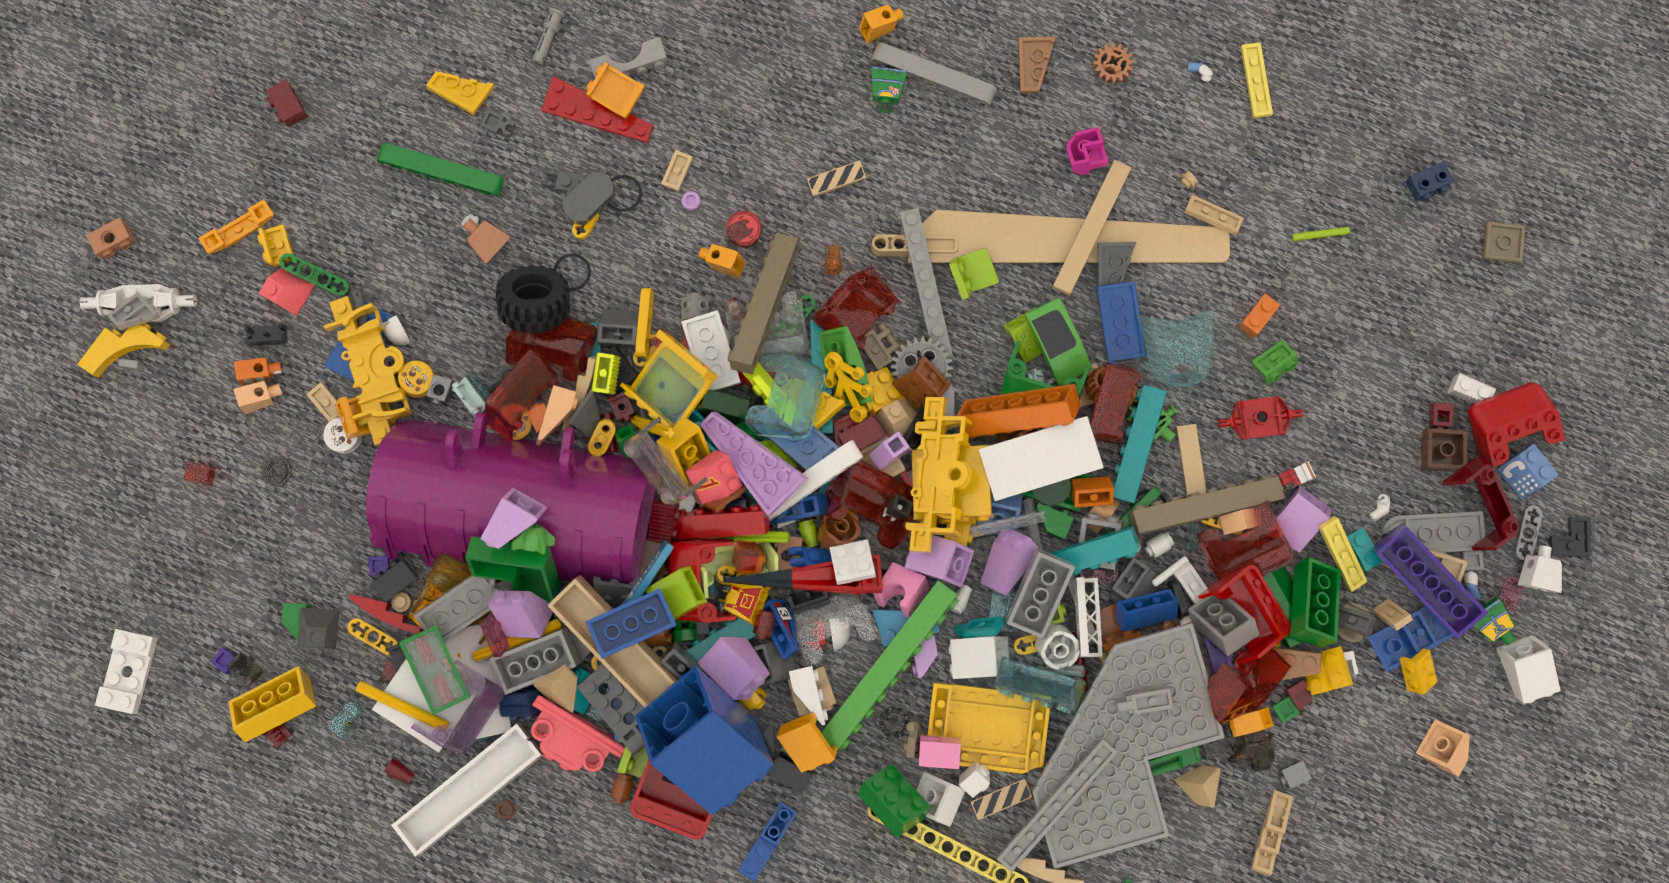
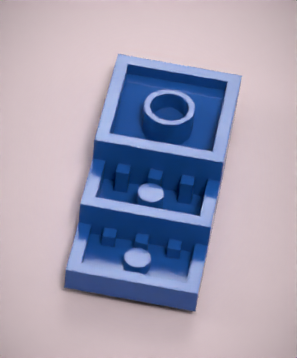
[1367,605,1454,672]

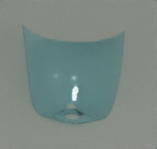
[1136,309,1214,387]

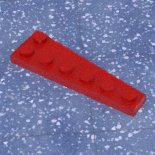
[541,77,653,144]

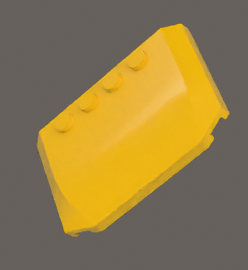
[927,682,1051,774]

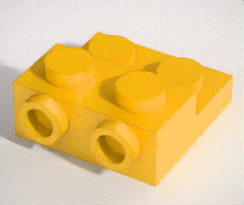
[863,367,905,416]
[1305,646,1353,695]

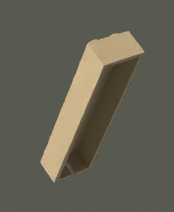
[547,575,678,707]

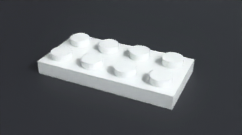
[681,310,741,391]

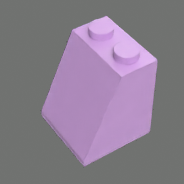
[1268,485,1331,553]
[480,488,548,549]
[905,535,974,588]
[488,590,553,638]
[698,637,770,700]

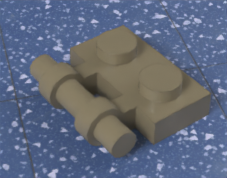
[857,323,902,371]
[903,722,921,758]

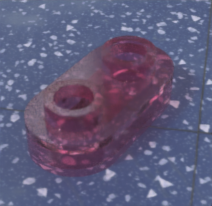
[1079,567,1118,584]
[1498,576,1524,614]

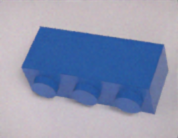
[1115,589,1179,632]

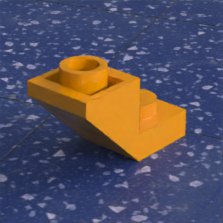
[1229,707,1273,737]

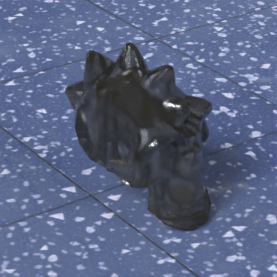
[1227,730,1275,772]

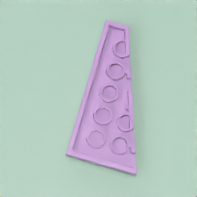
[700,412,809,516]

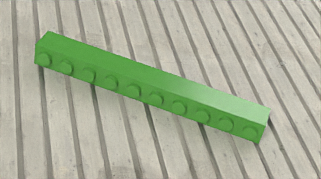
[822,580,959,751]

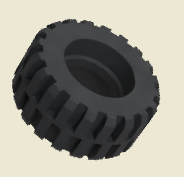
[496,265,570,334]

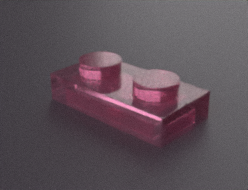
[480,613,510,658]

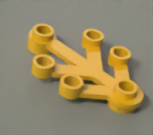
[824,352,873,422]

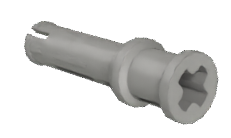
[532,8,565,65]

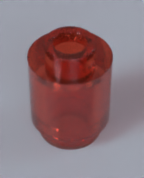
[752,610,775,640]

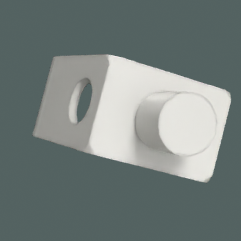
[1518,546,1562,593]

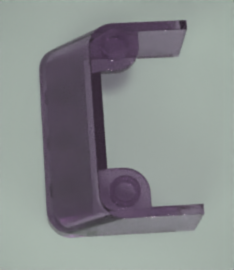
[411,659,504,755]

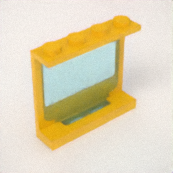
[620,329,718,428]

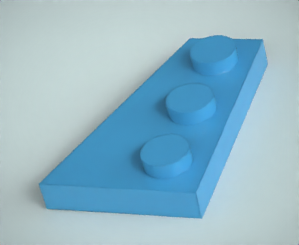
[873,608,940,647]

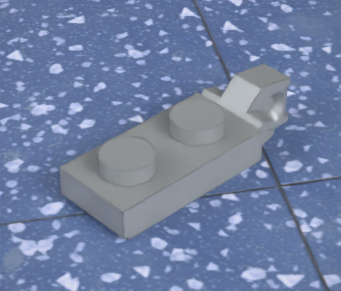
[1115,687,1174,715]

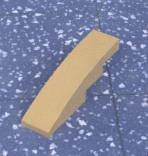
[562,356,597,430]
[1250,790,1293,876]
[1017,857,1084,883]

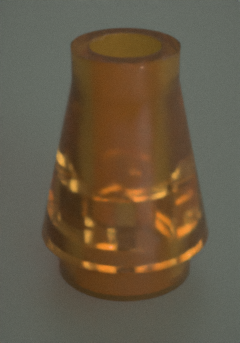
[824,245,843,275]

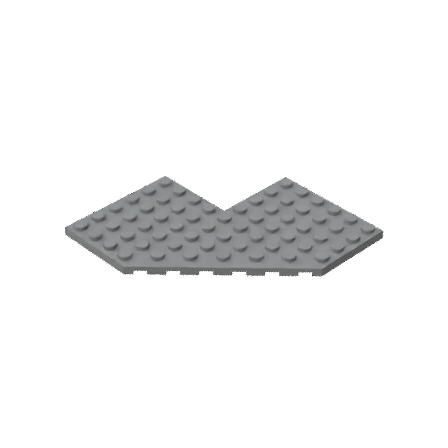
[1032,622,1225,869]

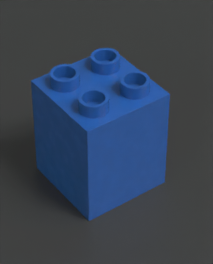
[635,665,774,815]

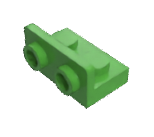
[1252,340,1298,385]

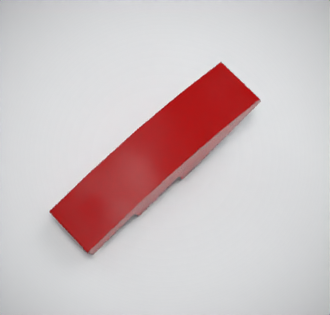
[349,594,424,634]

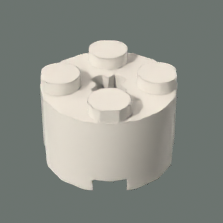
[1035,623,1080,669]

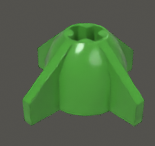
[511,524,555,554]

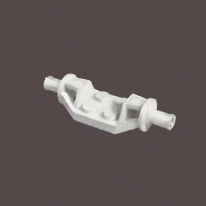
[80,284,197,323]

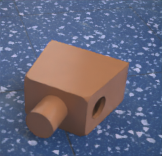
[462,219,510,264]

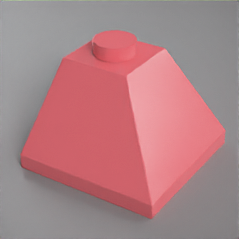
[258,268,315,316]

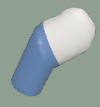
[1187,62,1213,82]
[1463,571,1481,600]

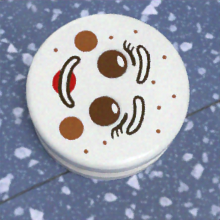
[323,417,362,454]

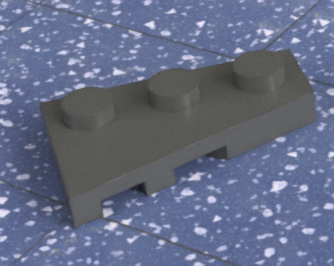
[1097,242,1136,300]

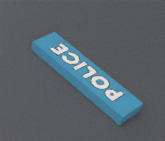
[622,540,673,605]

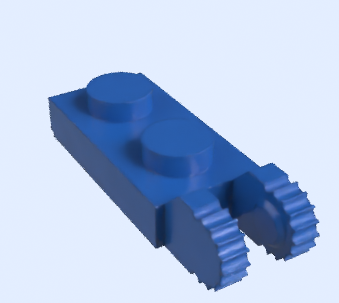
[788,547,832,567]

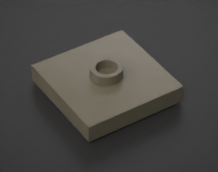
[1483,221,1526,264]

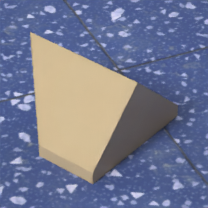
[534,664,578,713]
[1174,765,1221,808]

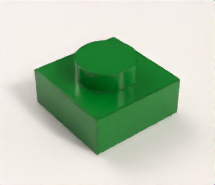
[1271,696,1300,724]

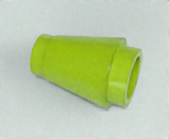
[798,518,818,548]

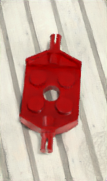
[1217,396,1303,440]

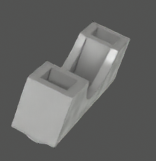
[589,37,668,78]

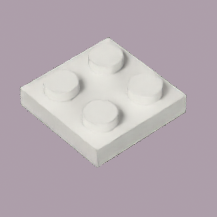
[829,539,876,585]

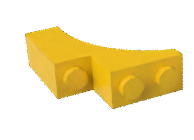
[77,323,170,378]

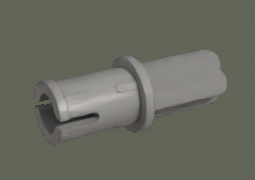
[1046,664,1086,677]

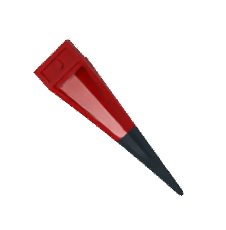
[723,555,883,595]

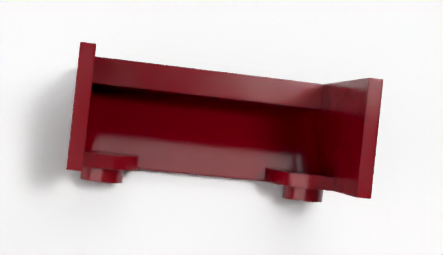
[1442,457,1519,551]

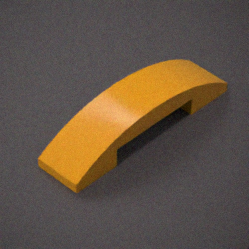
[198,199,274,254]

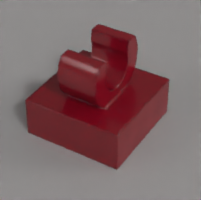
[264,724,293,748]

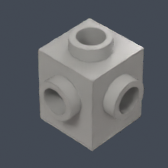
[681,293,709,320]

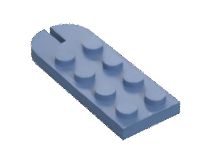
[753,408,841,482]

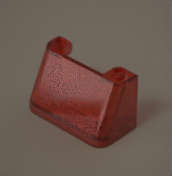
[812,266,899,350]

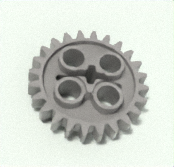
[891,335,953,381]

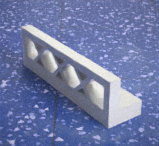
[1074,577,1103,658]

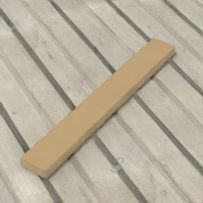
[1052,160,1132,296]

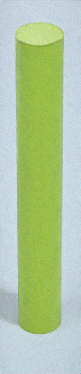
[1292,227,1350,241]

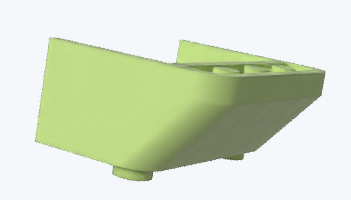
[698,536,778,599]

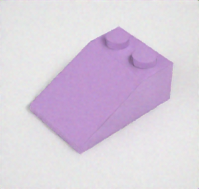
[980,527,1038,596]

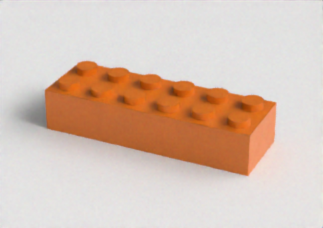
[957,384,1081,439]

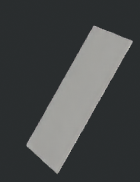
[979,416,1103,501]
[442,623,511,743]

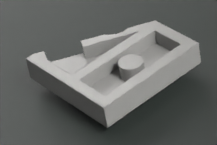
[107,292,160,330]

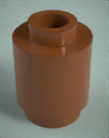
[610,774,634,804]

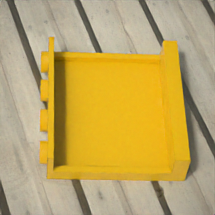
[912,445,994,524]

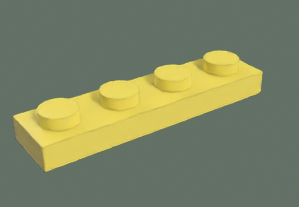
[1241,42,1273,118]
[1318,516,1368,592]

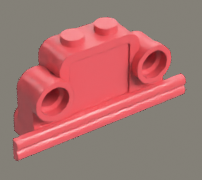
[531,695,625,772]

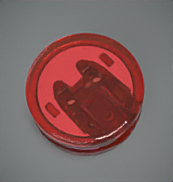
[726,211,762,248]

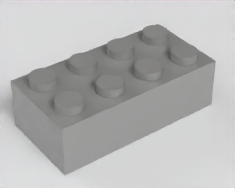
[1005,548,1075,639]
[490,626,582,695]

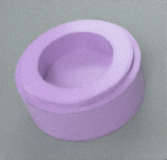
[681,191,701,211]

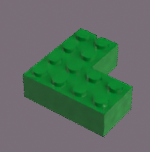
[465,536,561,603]

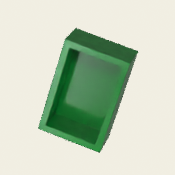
[857,764,931,838]

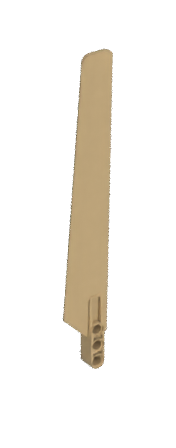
[871,210,1230,263]

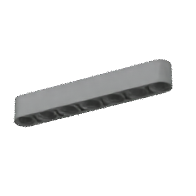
[871,42,997,107]

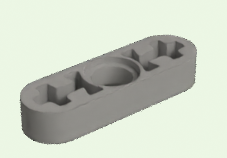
[1513,505,1542,561]

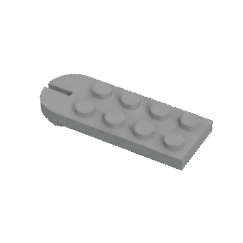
[1382,511,1486,553]
[413,575,514,641]

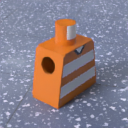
[234,358,282,387]

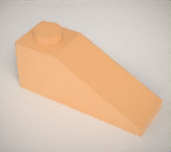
[536,385,578,445]

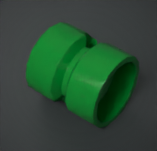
[672,619,698,642]

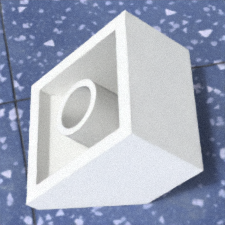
[916,772,965,827]

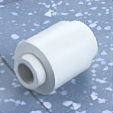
[1144,532,1174,559]

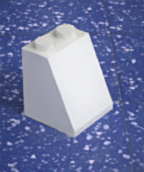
[1496,635,1561,704]
[949,636,1011,679]

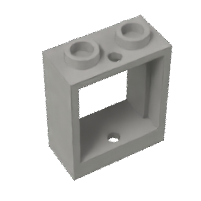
[1079,512,1124,570]

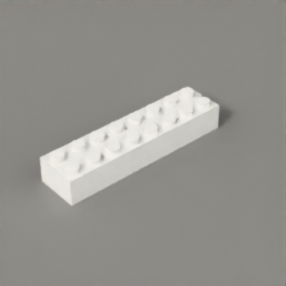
[392,724,543,857]

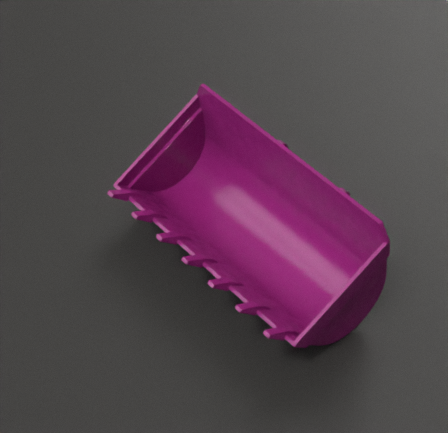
[366,412,662,585]

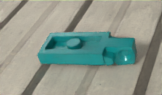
[953,616,1004,639]

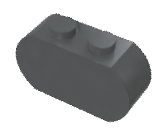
[563,172,615,225]

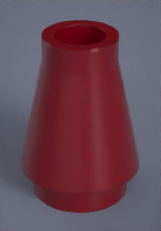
[384,758,415,784]

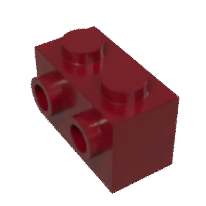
[266,80,308,127]
[838,416,883,451]

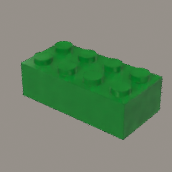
[1290,557,1341,648]

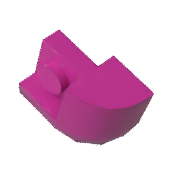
[1066,127,1108,175]

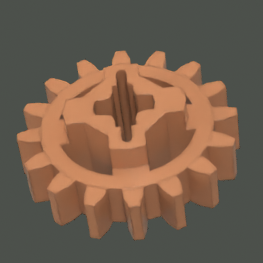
[1092,43,1134,85]

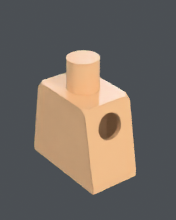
[233,381,283,414]

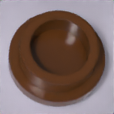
[496,799,516,820]

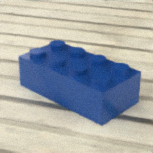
[585,588,676,659]

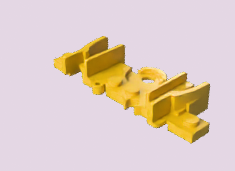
[324,296,412,446]
[906,397,972,553]

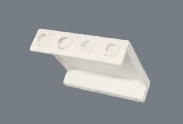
[372,659,481,753]

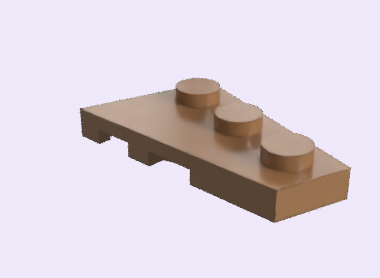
[1018,36,1056,93]
[1258,646,1322,684]

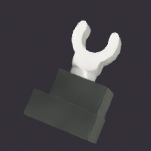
[882,494,913,521]

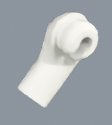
[1369,494,1390,522]

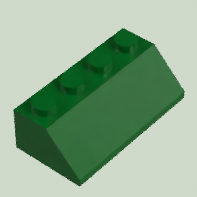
[1261,562,1303,648]

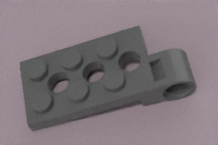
[577,664,645,755]

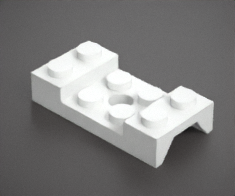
[95,629,158,714]

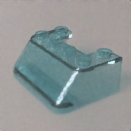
[745,352,825,439]
[994,656,1087,714]

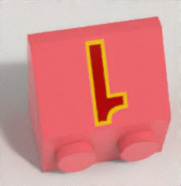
[685,450,742,504]

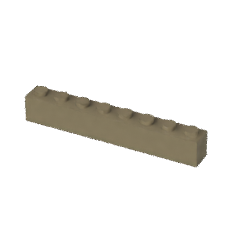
[727,233,799,375]
[1128,475,1285,536]

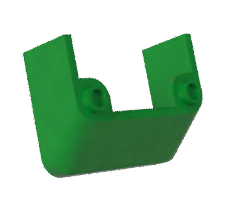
[1000,340,1091,400]

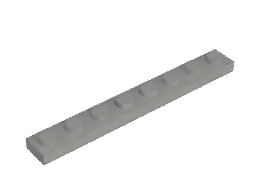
[899,208,953,358]
[996,738,1118,872]

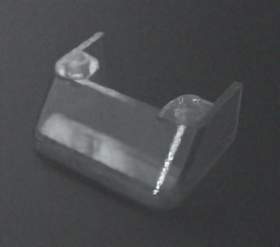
[624,417,708,505]

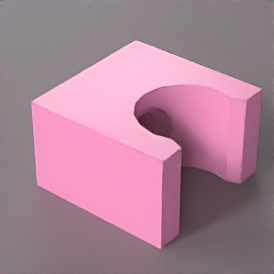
[873,562,930,619]
[918,735,961,769]

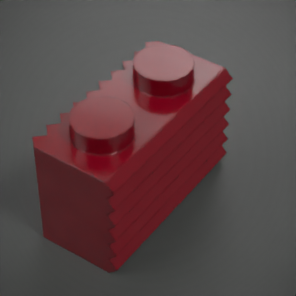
[648,499,682,544]

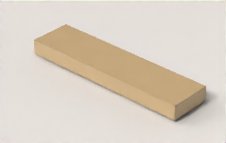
[1176,424,1206,498]

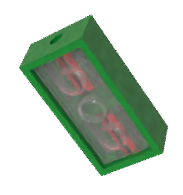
[399,625,470,715]

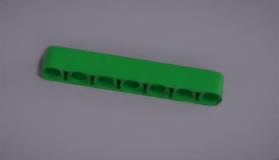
[377,143,504,197]

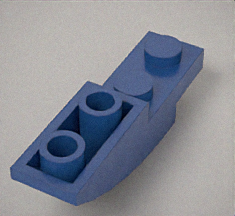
[737,802,798,882]

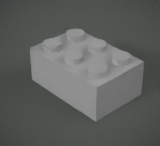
[1188,595,1259,656]

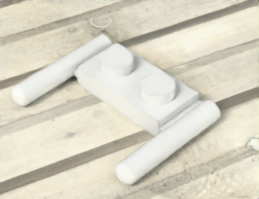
[1152,556,1207,625]

